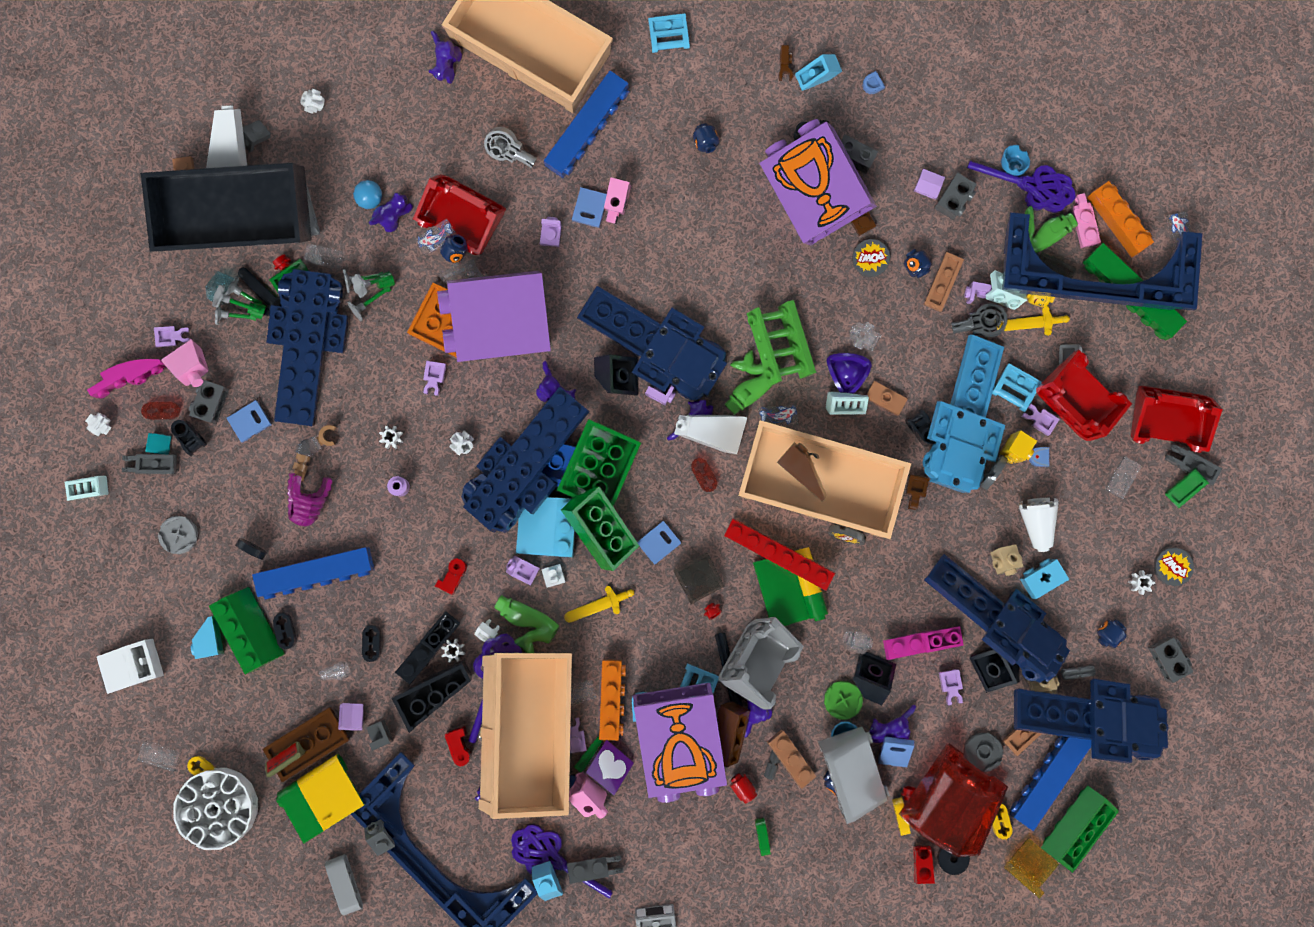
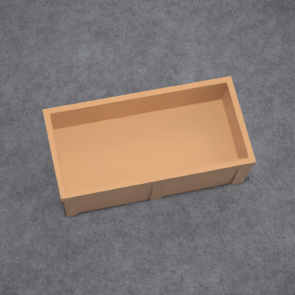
[442,0,613,113]
[738,420,911,539]
[478,653,572,819]

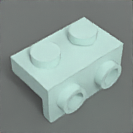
[985,270,1027,310]

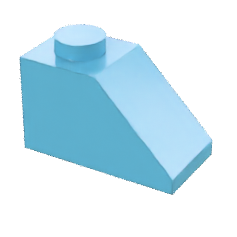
[795,54,842,91]
[191,616,224,659]
[532,861,563,901]

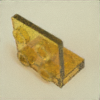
[1004,838,1059,899]

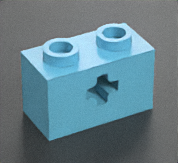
[1020,558,1069,599]

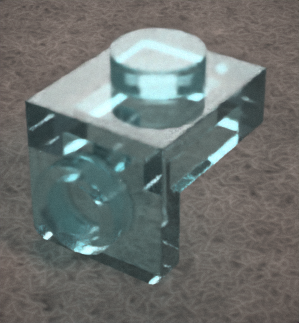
[205,271,234,305]

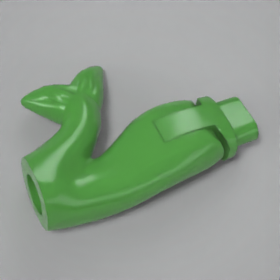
[1024,206,1078,253]
[724,350,781,415]
[494,595,560,653]

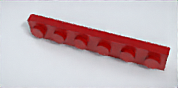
[724,519,836,591]

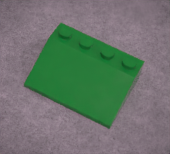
[557,419,641,506]

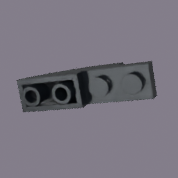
[395,611,461,685]

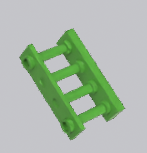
[747,300,816,386]

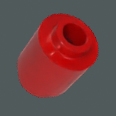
[729,773,757,804]

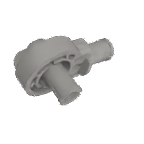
[484,127,537,168]

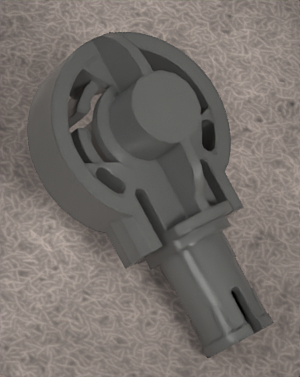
[951,303,1007,337]

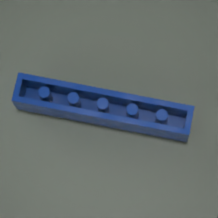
[544,71,629,178]
[252,547,375,600]
[1010,736,1091,831]

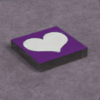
[583,740,634,796]

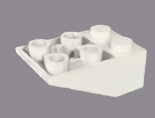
[97,639,164,694]

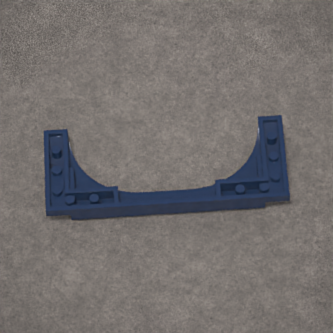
[1002,212,1203,311]
[351,752,538,927]

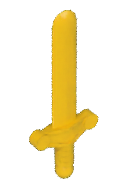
[997,306,1070,336]
[564,586,635,623]

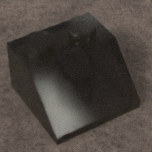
[673,553,725,604]

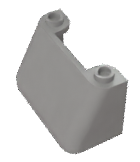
[719,617,804,709]
[818,727,890,824]

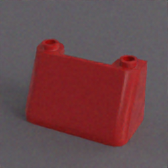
[413,174,506,255]
[1036,350,1132,441]
[1130,386,1223,453]

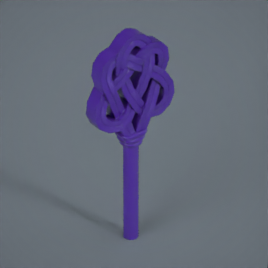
[967,161,1076,213]
[468,633,522,743]
[511,823,613,898]

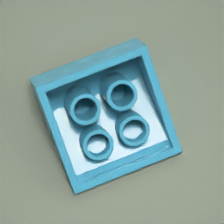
[516,497,575,558]

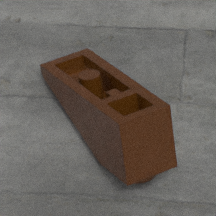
[777,442,826,501]
[717,701,750,768]

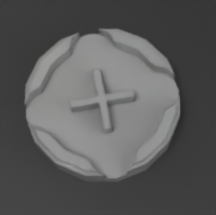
[158,516,198,554]

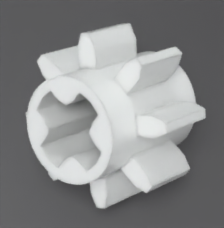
[301,88,324,114]
[85,412,112,436]
[379,426,403,449]
[449,431,474,456]
[1128,570,1155,595]
[441,639,465,663]

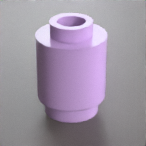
[387,476,410,497]

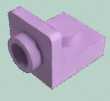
[540,217,562,247]
[964,281,992,304]
[645,385,676,406]
[506,556,540,585]

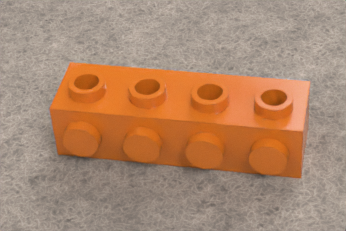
[1087,181,1154,258]
[599,659,626,741]

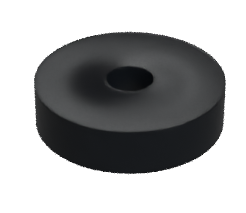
[235,538,267,560]
[937,842,970,875]

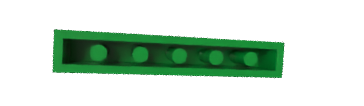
[1082,243,1187,341]

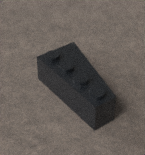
[391,660,473,733]

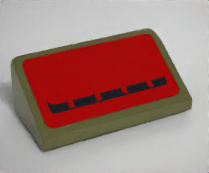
[265,741,305,778]

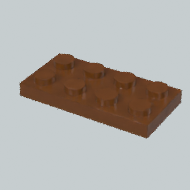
[262,707,350,782]

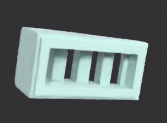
[826,392,869,415]
[65,476,109,501]

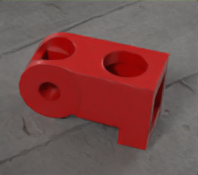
[435,558,467,595]
[444,726,471,767]
[913,846,935,884]

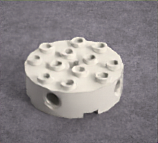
[174,768,258,850]

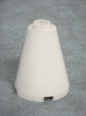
[1018,498,1059,552]

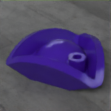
[826,353,872,394]

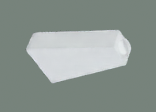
[206,106,247,168]
[674,415,747,454]

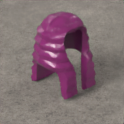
[287,472,332,526]

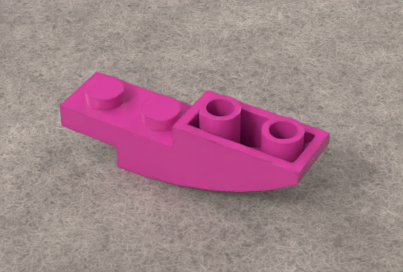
[87,359,166,399]
[883,626,964,660]

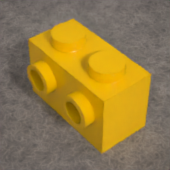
[1000,430,1037,464]

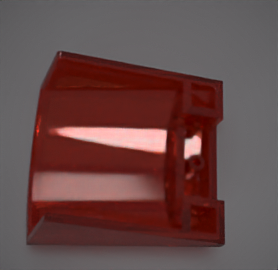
[899,743,1008,857]

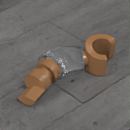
[292,425,338,481]

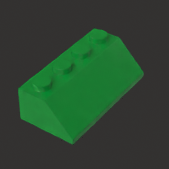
[561,486,639,571]
[209,587,285,675]
[1041,785,1119,873]

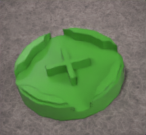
[824,681,863,720]

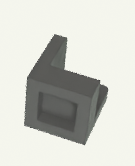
[367,720,393,751]

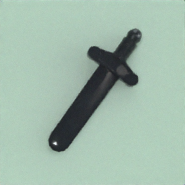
[238,267,282,316]

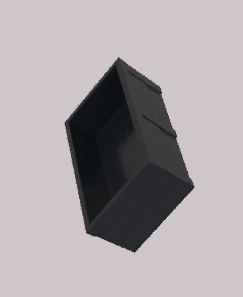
[140,163,312,252]

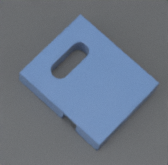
[572,187,607,228]
[227,400,272,443]
[637,521,681,565]
[878,737,914,767]

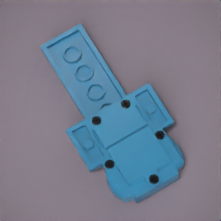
[923,335,1005,493]

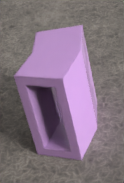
[914,169,945,200]
[338,703,364,730]

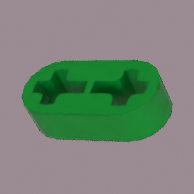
[754,818,771,856]

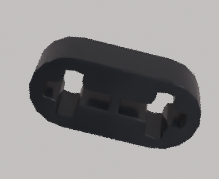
[273,613,297,649]
[362,625,381,662]

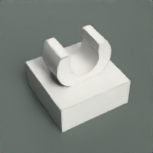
[542,564,566,588]
[474,619,500,642]

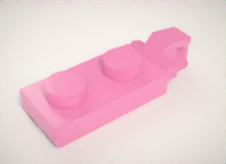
[1072,193,1101,248]

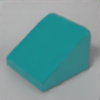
[145,433,172,455]

